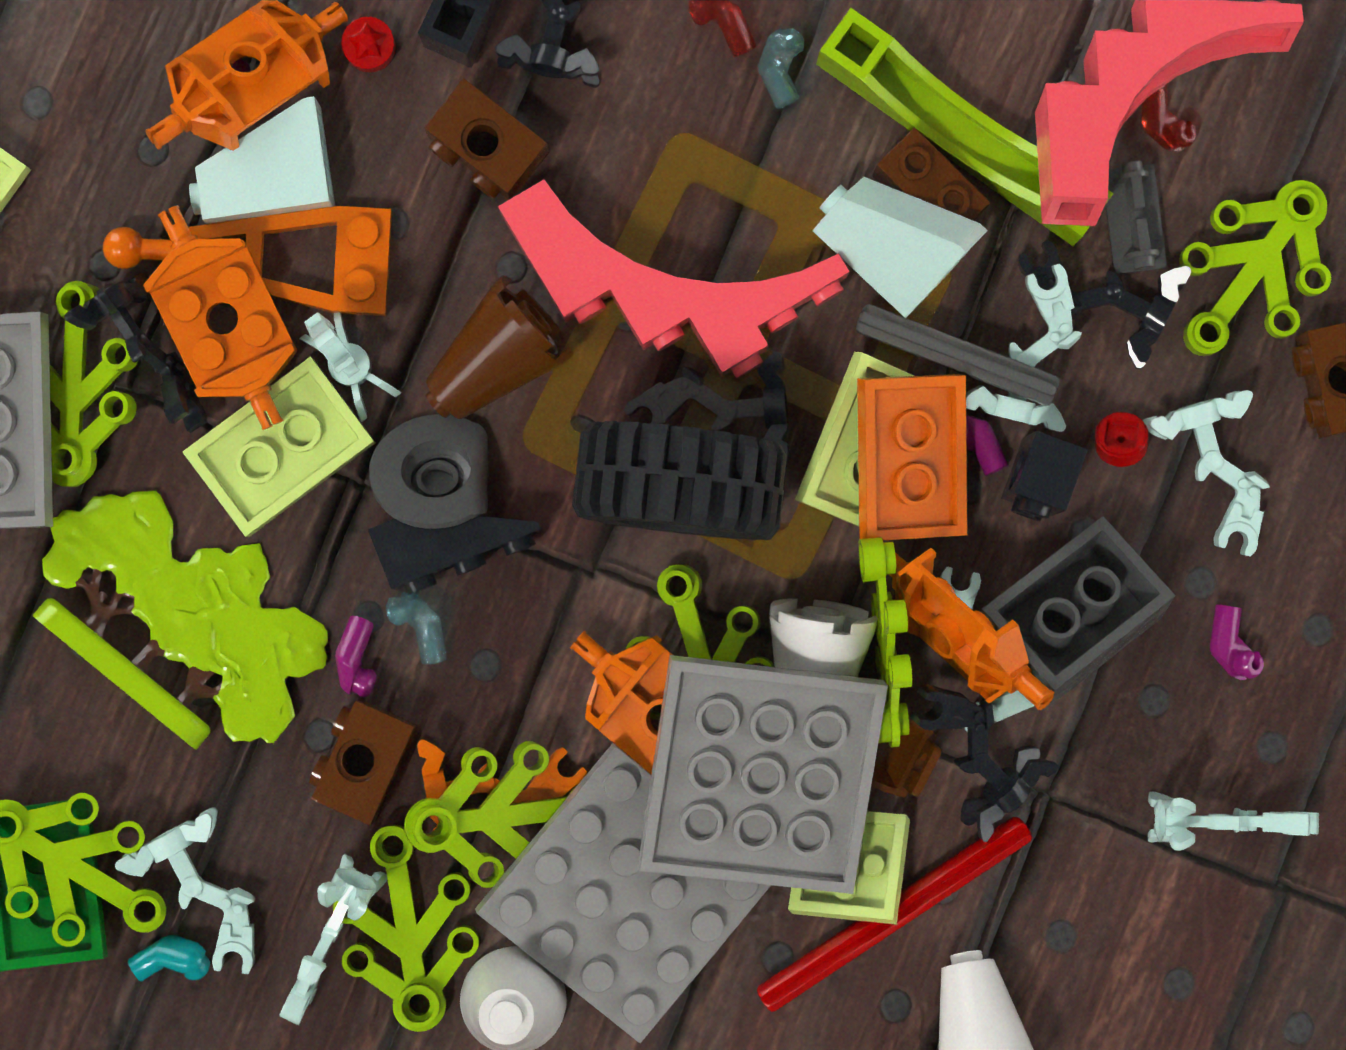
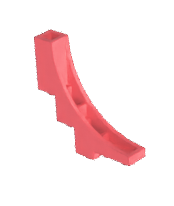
[1035,0,1304,226]
[498,180,850,379]

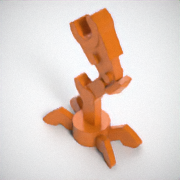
[417,739,587,832]

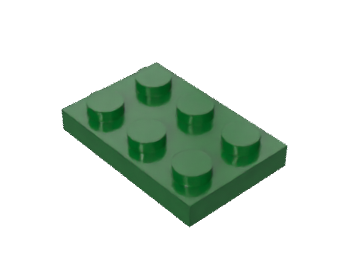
[0,798,108,972]

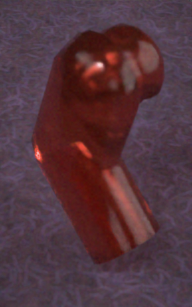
[687,0,757,57]
[1141,83,1197,152]

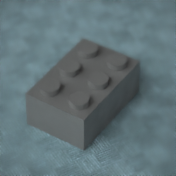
[981,516,1176,712]

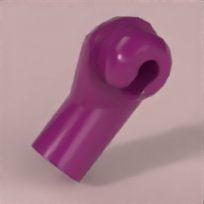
[966,415,1009,476]
[1210,605,1264,680]
[335,616,377,698]

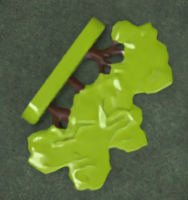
[32,491,328,750]

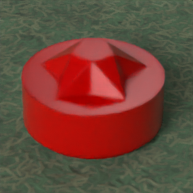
[341,17,396,73]
[1095,412,1148,467]

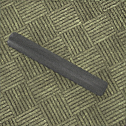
[856,304,1060,406]

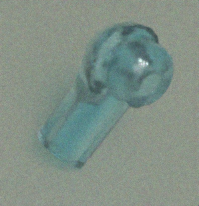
[758,28,804,109]
[386,592,447,664]

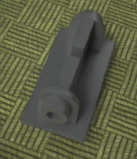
[1105,161,1167,274]

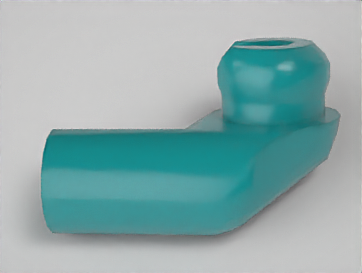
[128,935,211,982]

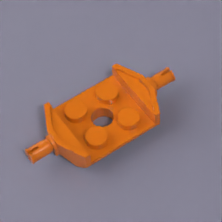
[145,0,348,151]
[143,205,297,430]
[889,548,1055,710]
[570,631,673,775]

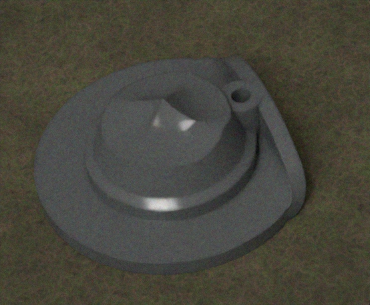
[369,414,489,529]

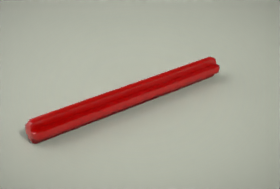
[757,816,1032,1012]

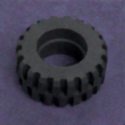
[572,421,788,540]

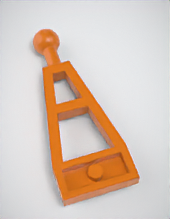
[103,206,392,316]

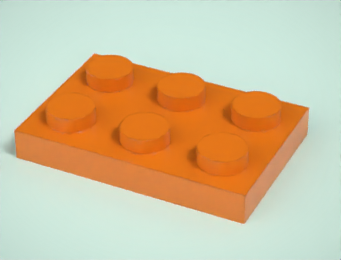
[857,374,967,541]

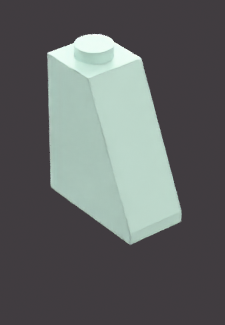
[189,96,335,224]
[812,177,988,318]

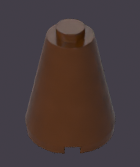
[425,275,574,419]

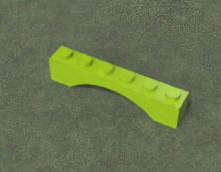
[816,8,1114,246]

